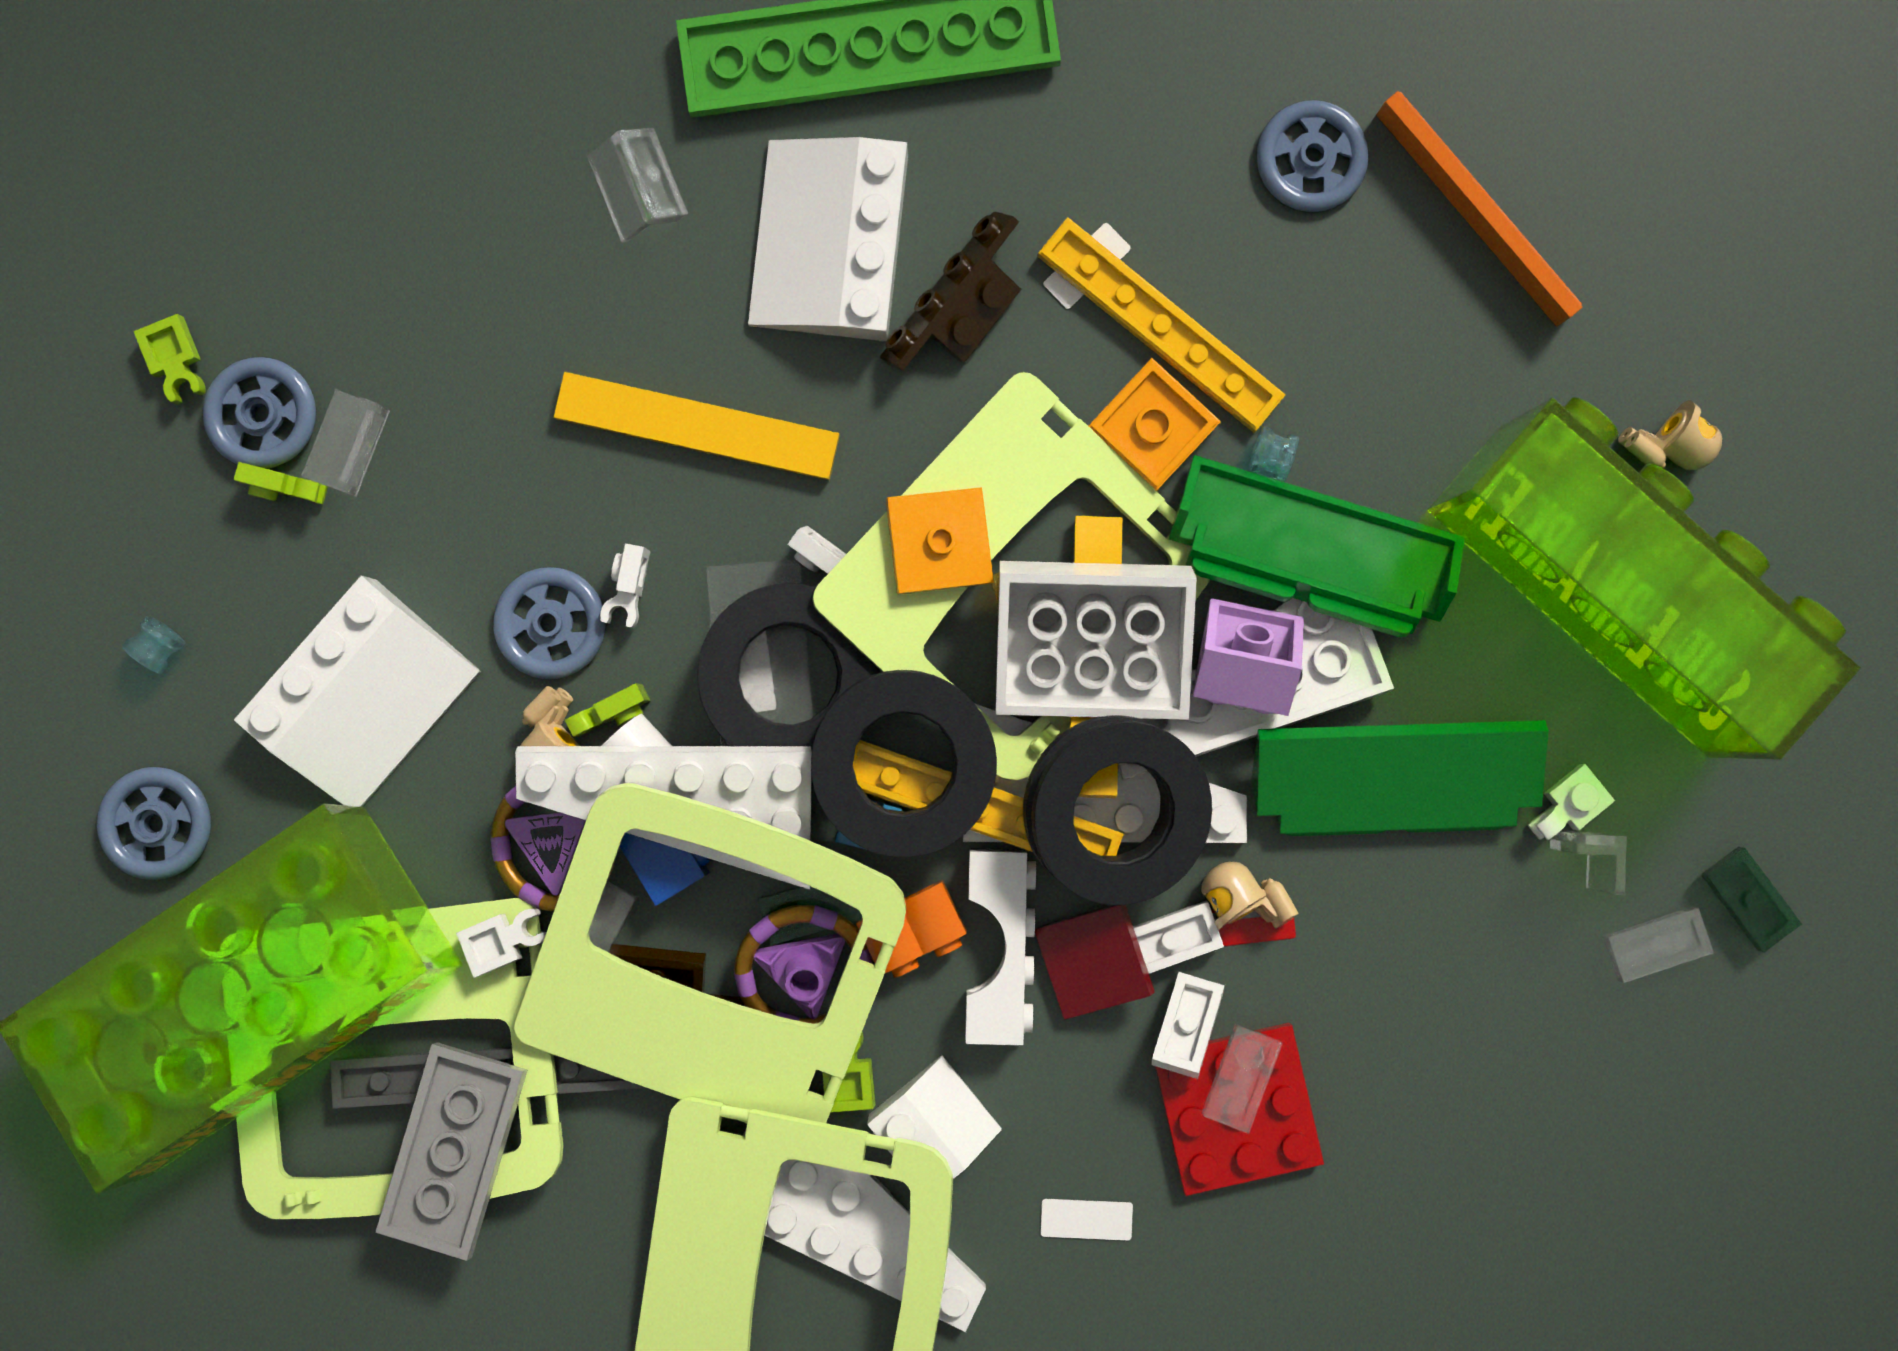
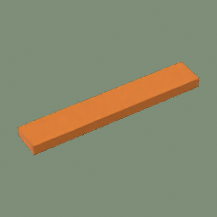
[1376,91,1582,327]

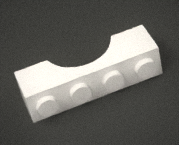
[965,849,1036,1045]

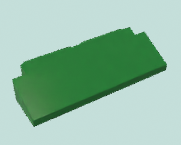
[1169,455,1465,637]
[1251,720,1549,836]

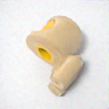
[1618,400,1723,470]
[520,686,580,746]
[1201,862,1299,930]

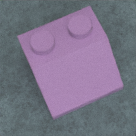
[1193,598,1304,716]

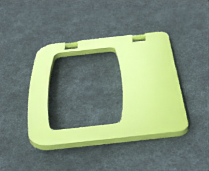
[812,372,1210,780]
[514,783,906,1123]
[221,898,563,1219]
[635,1097,953,1351]

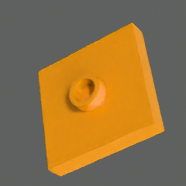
[1089,358,1221,491]
[885,487,994,594]

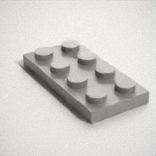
[375,1042,528,1261]

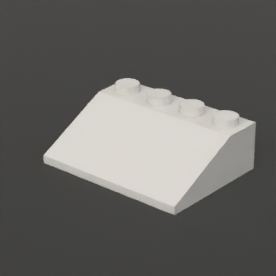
[748,137,908,341]
[996,561,1197,720]
[234,575,481,813]

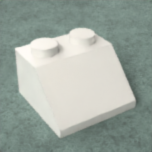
[867,1055,1002,1179]

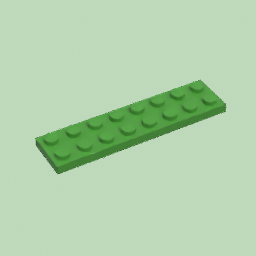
[676,0,1061,118]

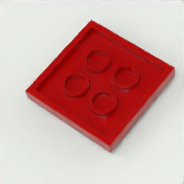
[1152,1023,1324,1196]

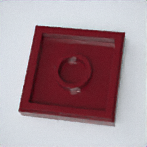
[1035,905,1155,1020]

